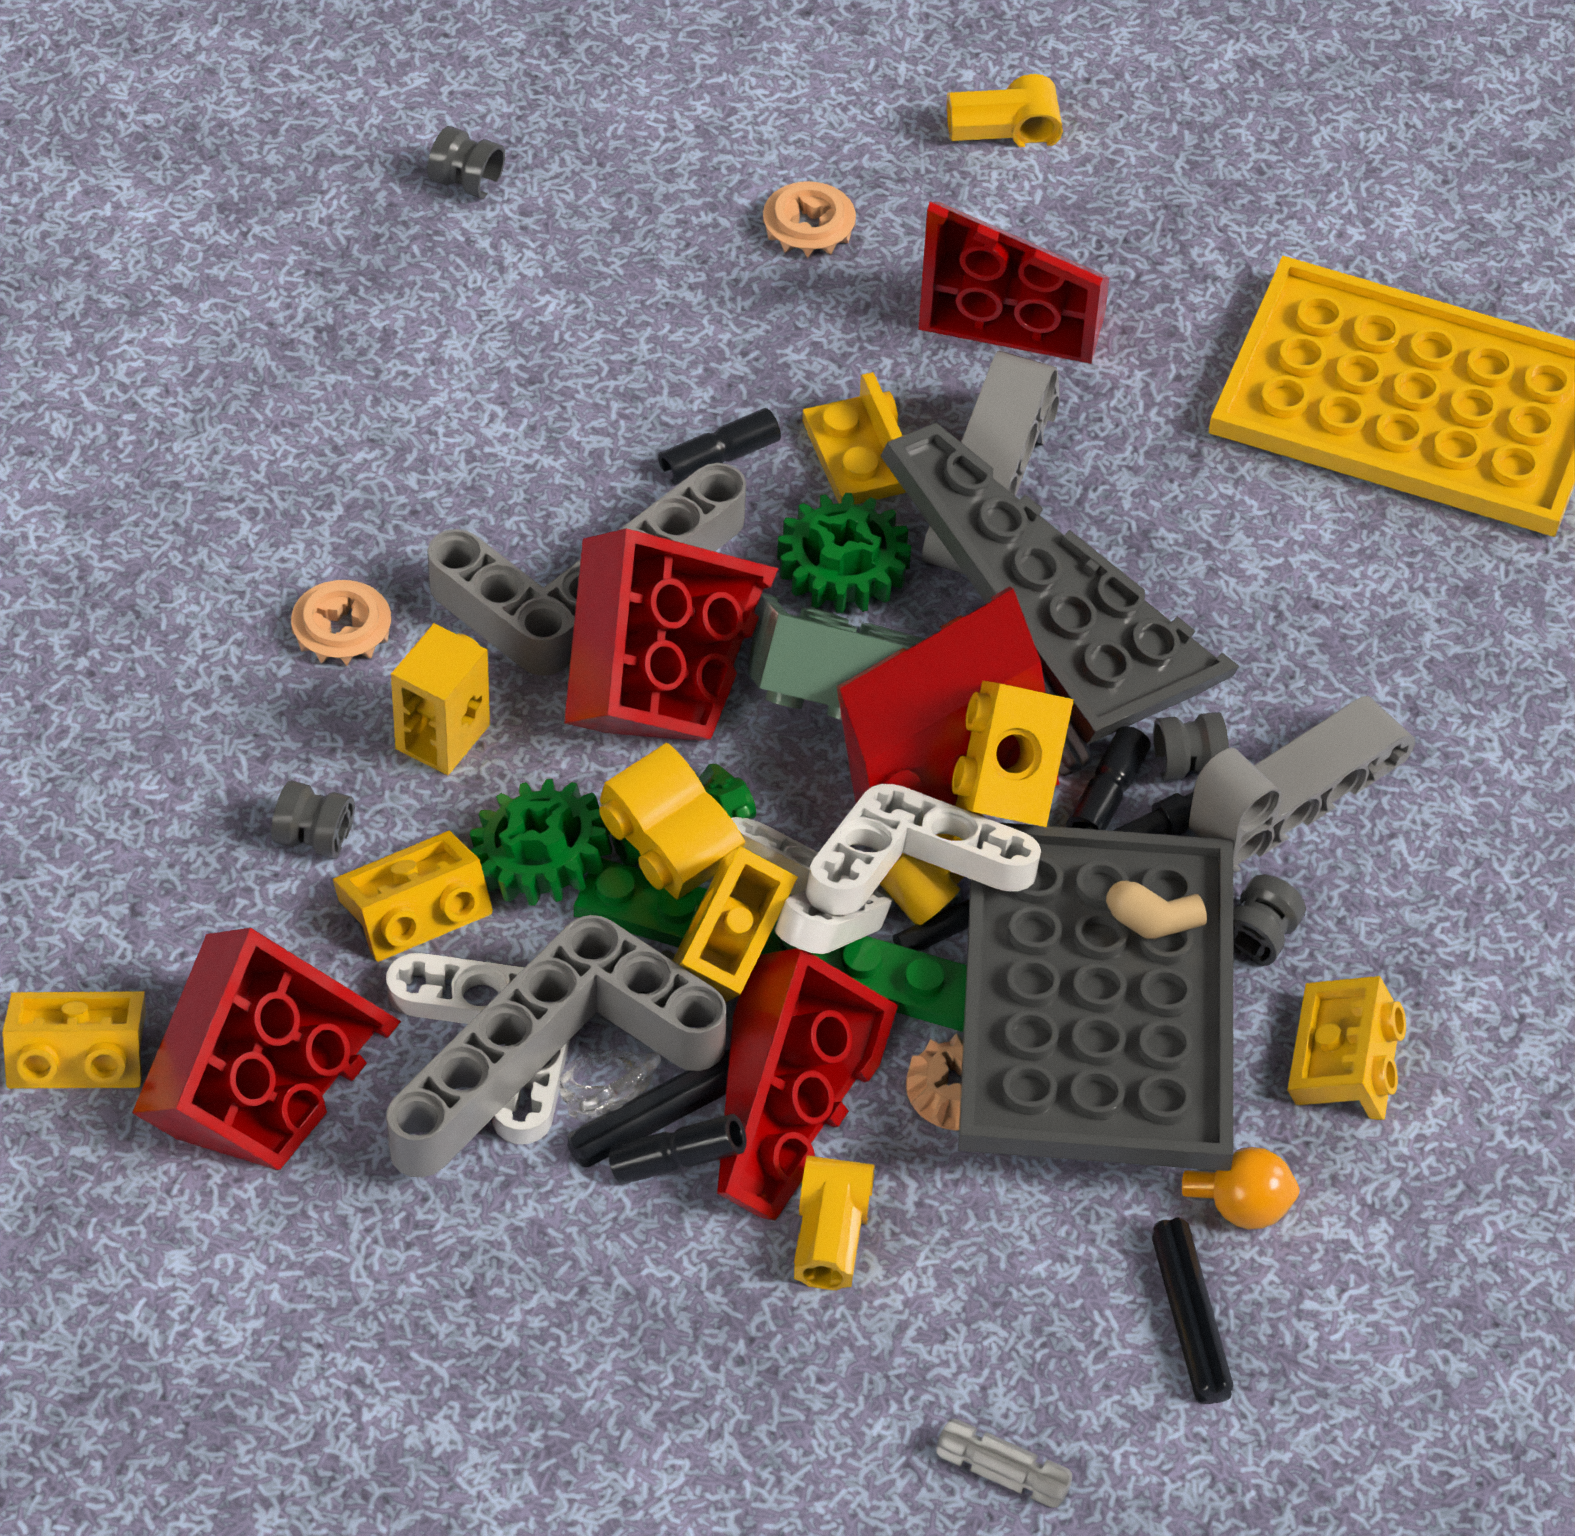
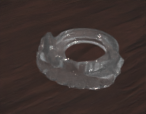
[559,1050,662,1122]

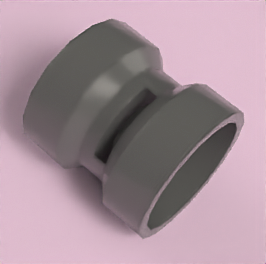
[427,126,505,199]
[1153,712,1229,781]
[271,780,355,859]
[1233,874,1306,966]

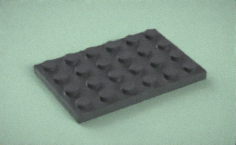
[958,822,1233,1171]

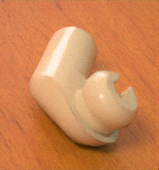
[1106,880,1207,939]

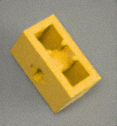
[391,623,490,775]

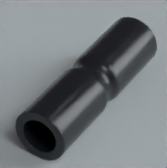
[658,408,781,486]
[1066,726,1151,830]
[609,1114,747,1184]

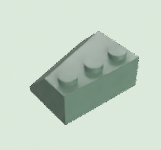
[748,593,925,720]

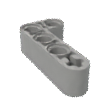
[922,350,1060,575]
[1189,696,1415,872]

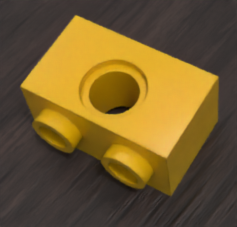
[952,681,1074,827]
[672,846,798,1003]

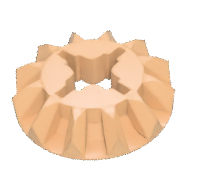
[763,181,856,258]
[291,580,391,666]
[906,1033,963,1131]

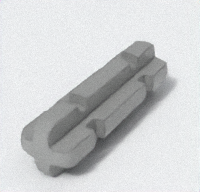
[936,1419,1072,1508]

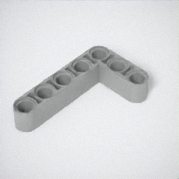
[427,463,746,676]
[386,915,726,1178]

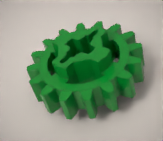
[777,493,911,613]
[469,779,612,906]

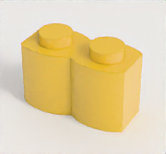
[599,742,745,900]

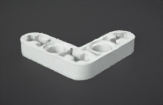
[805,784,1041,915]
[731,817,893,954]
[386,953,570,1144]

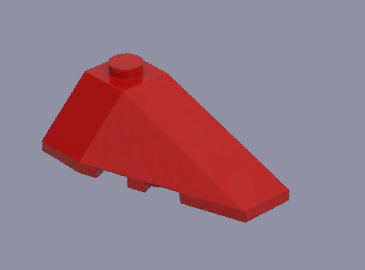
[717,948,898,1221]

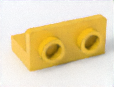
[802,372,906,504]
[333,830,493,962]
[1287,976,1406,1120]
[2,991,146,1089]

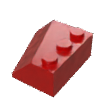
[918,202,1110,364]
[564,528,778,741]
[836,586,1059,806]
[132,928,401,1170]

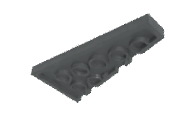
[881,423,1239,745]

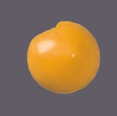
[1182,1147,1300,1230]

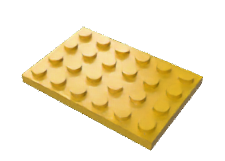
[1208,255,1575,537]

